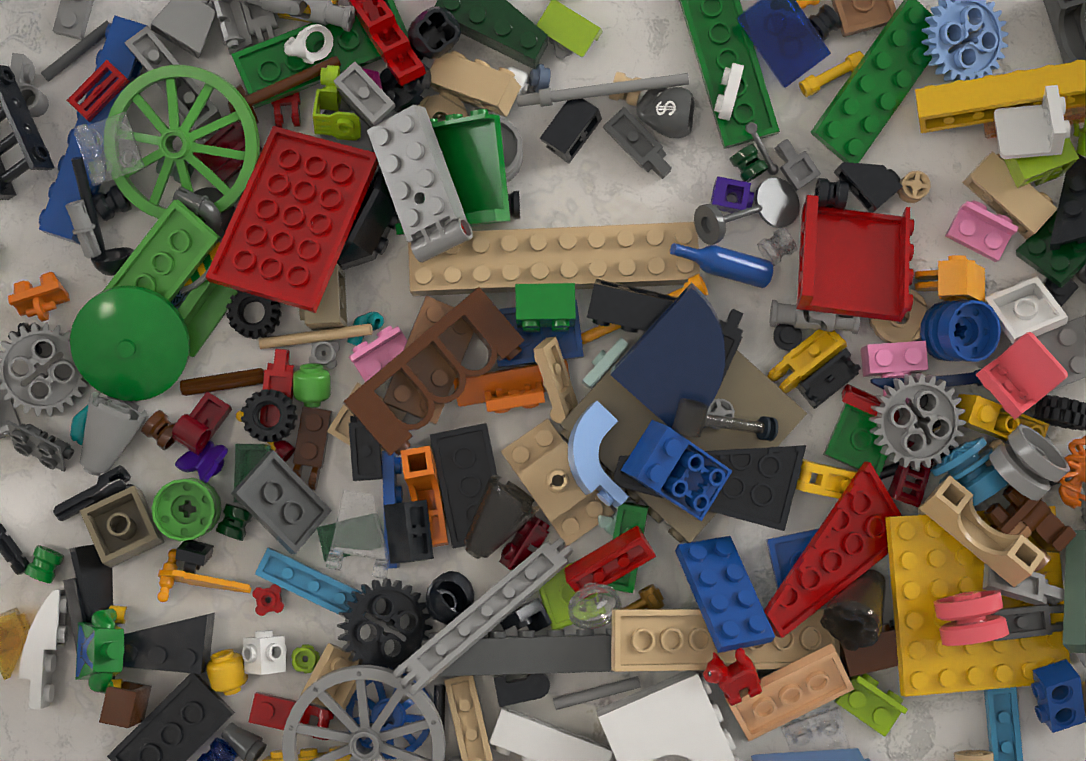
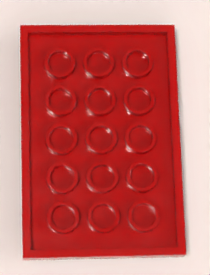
[205,126,379,313]

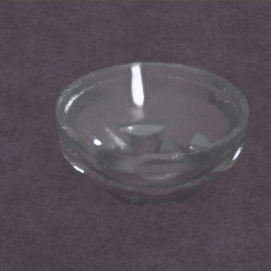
[568,583,622,629]

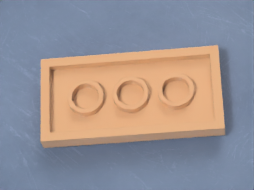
[726,643,854,741]

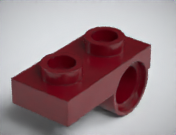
[172,392,232,456]

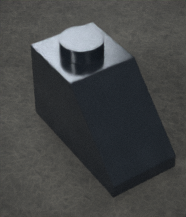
[834,162,903,213]

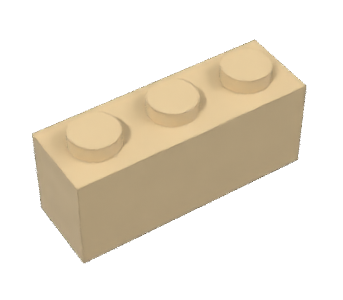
[430,50,521,117]
[962,151,1058,239]

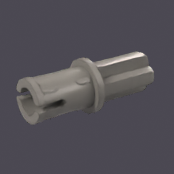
[65,200,101,258]

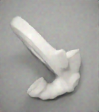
[284,24,333,64]

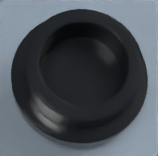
[773,324,802,350]

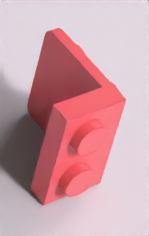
[975,332,1068,420]

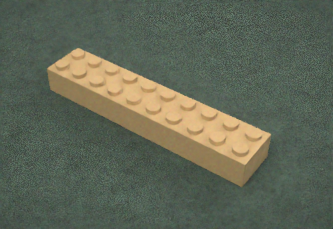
[408,222,700,296]

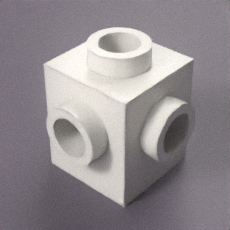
[242,630,287,675]

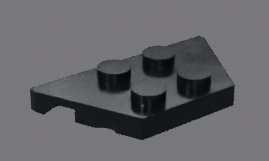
[1050,153,1086,250]

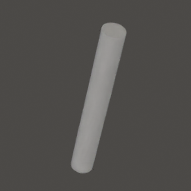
[553,676,641,710]

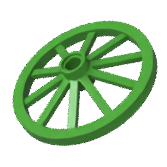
[104,65,260,221]

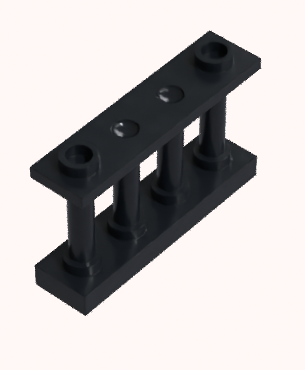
[0,65,55,200]

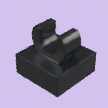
[175,540,214,574]

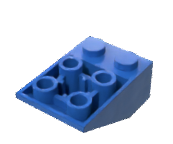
[621,420,732,521]

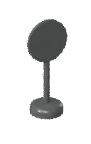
[694,177,800,245]

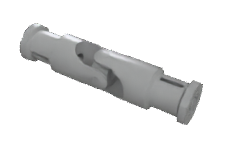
[239,0,355,32]

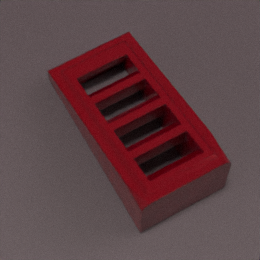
[888,440,934,507]

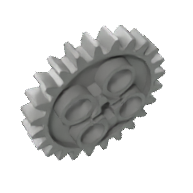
[0,322,89,416]
[869,373,966,469]

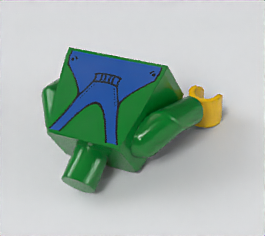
[75,605,127,694]

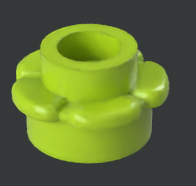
[291,644,320,673]

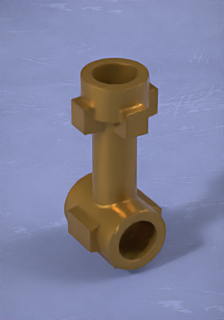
[609,584,665,617]

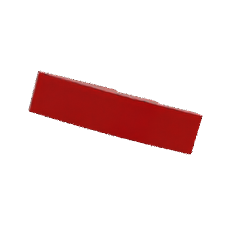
[348,0,426,86]

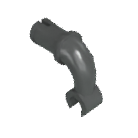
[172,186,225,238]

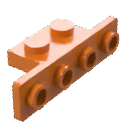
[453,359,570,413]

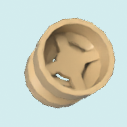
[609,71,642,107]

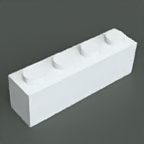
[489,706,613,761]

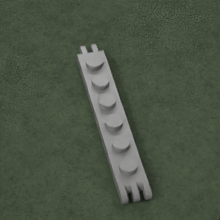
[392,538,573,696]

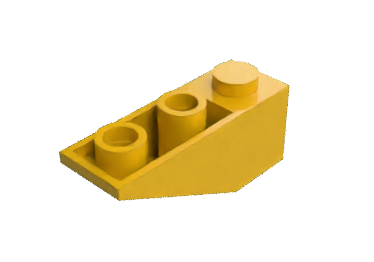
[956,394,1050,441]

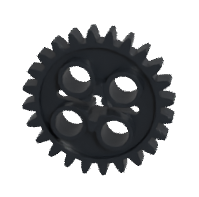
[337,578,433,670]

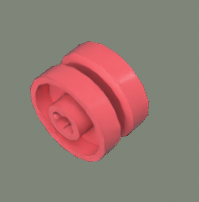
[934,590,1009,646]

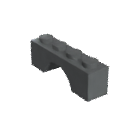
[1043,0,1086,64]

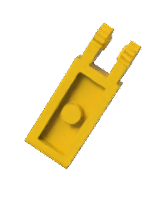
[767,329,847,393]

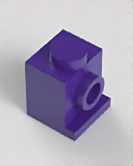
[710,176,754,213]

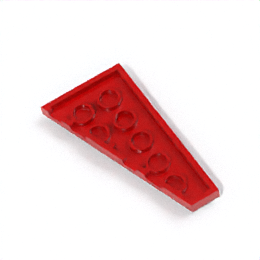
[764,462,902,638]

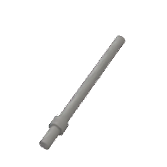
[517,73,689,107]

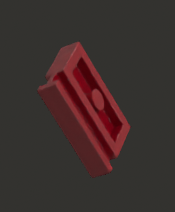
[193,121,262,183]

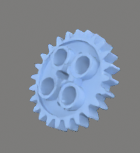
[922,0,1008,82]

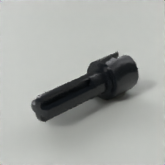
[53,465,134,521]

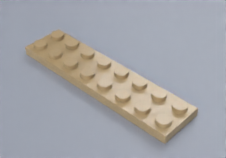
[611,608,840,672]

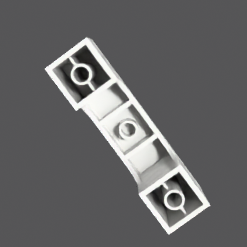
[596,670,741,761]

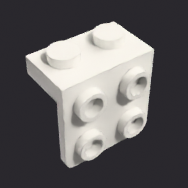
[994,85,1070,159]

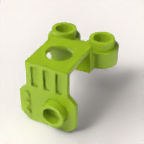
[312,65,361,141]

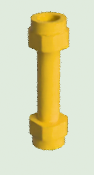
[799,51,864,97]

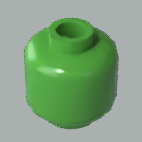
[293,363,331,407]

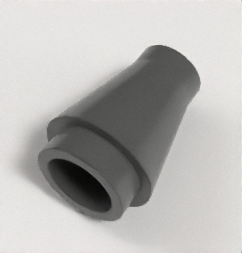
[221,723,267,761]

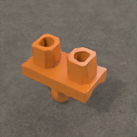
[8,272,70,322]

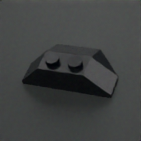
[337,167,400,270]

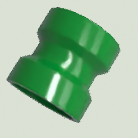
[24,545,64,584]

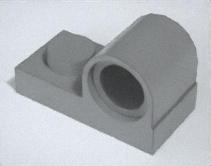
[10,53,49,117]

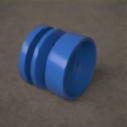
[920,300,1001,362]

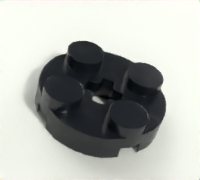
[380,64,431,113]

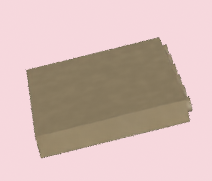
[560,331,808,543]

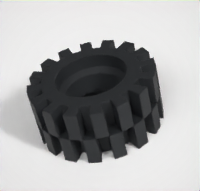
[226,290,282,339]
[241,389,298,442]
[1033,395,1086,430]

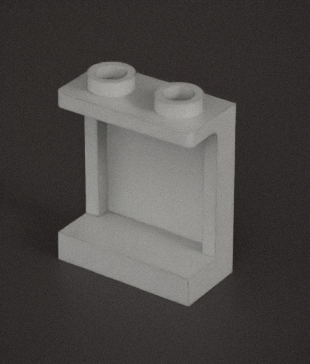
[333,62,396,128]

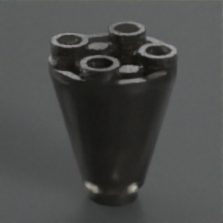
[820,569,886,651]

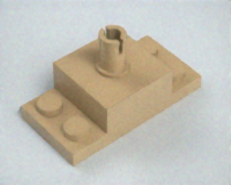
[501,418,614,546]

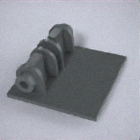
[7,420,74,472]

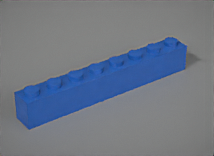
[39,15,147,245]

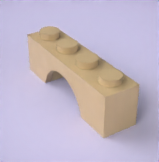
[919,475,1046,587]

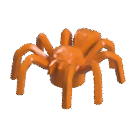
[1058,436,1086,509]

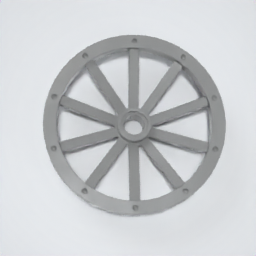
[282,665,446,761]

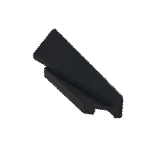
[63,544,115,679]

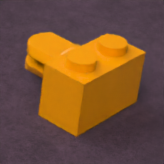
[914,255,985,302]

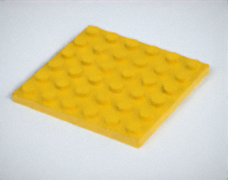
[885,506,1070,697]

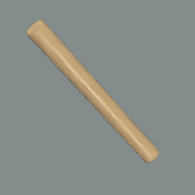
[259,323,373,349]

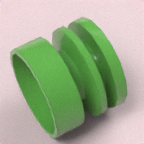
[151,478,222,541]

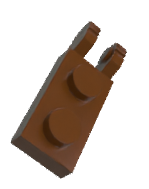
[293,406,332,490]

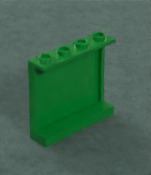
[395,109,511,235]

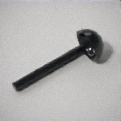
[71,157,134,276]

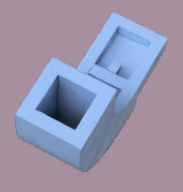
[568,401,629,507]

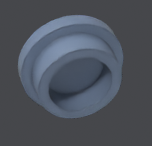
[529,64,551,93]

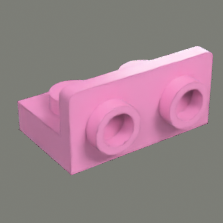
[945,201,1019,262]
[349,326,407,382]

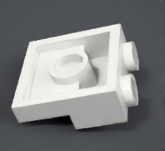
[985,276,1068,344]

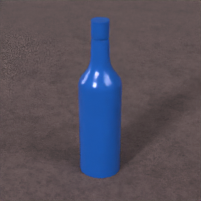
[670,243,773,288]

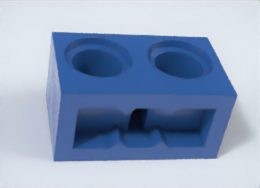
[1031,659,1086,733]

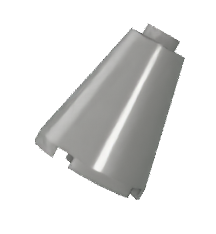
[80,392,147,476]

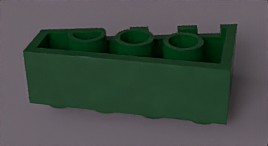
[434,0,548,69]

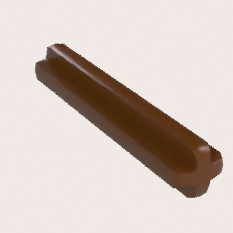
[180,368,264,396]

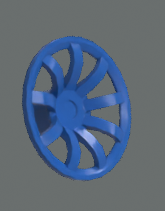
[346,673,431,759]

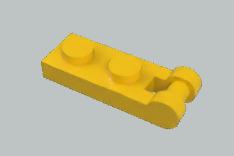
[795,459,857,499]

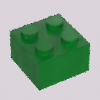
[515,283,576,332]

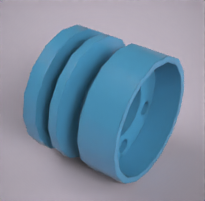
[930,437,1008,506]

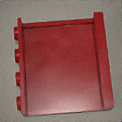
[796,195,914,322]

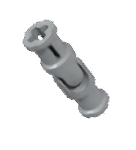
[769,300,861,334]

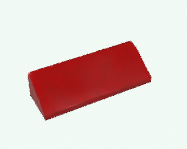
[564,526,656,600]

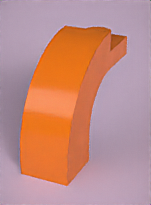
[400,446,449,548]

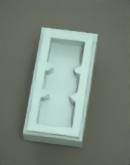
[582,337,629,389]

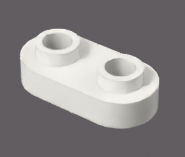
[714,63,744,121]

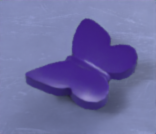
[175,440,228,484]

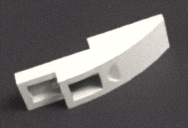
[18,589,70,709]

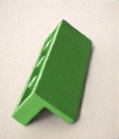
[178,280,238,357]

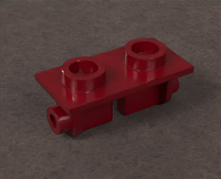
[499,512,550,570]

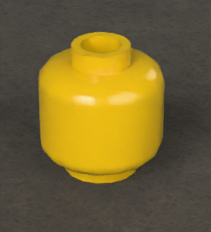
[206,649,248,696]

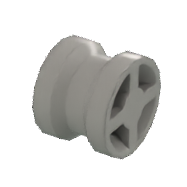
[703,398,735,429]

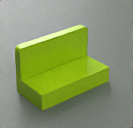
[537,0,603,57]

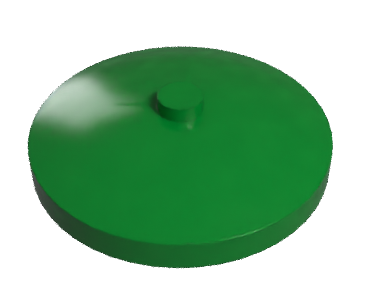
[70,286,190,401]

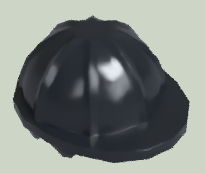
[425,571,474,625]

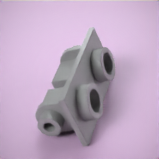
[211,0,253,55]

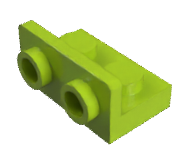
[834,673,908,737]

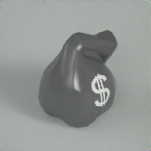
[636,77,695,139]

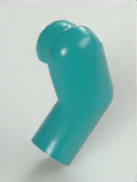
[347,312,384,346]
[70,405,88,445]

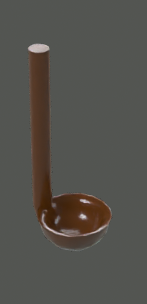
[228,56,341,124]

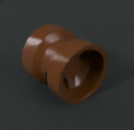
[141,410,175,450]

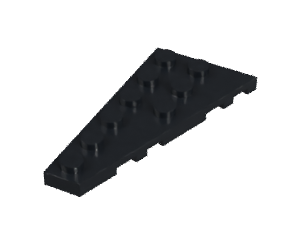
[613,445,806,531]

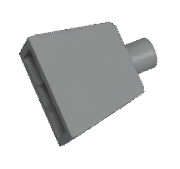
[151,0,216,58]

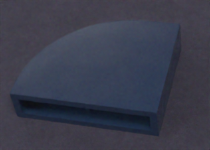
[610,282,725,436]

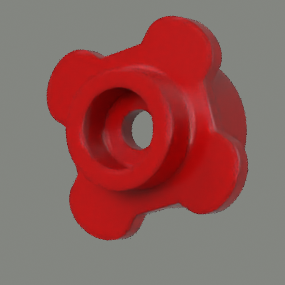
[252,584,284,616]

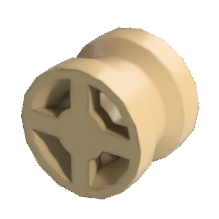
[897,171,931,203]

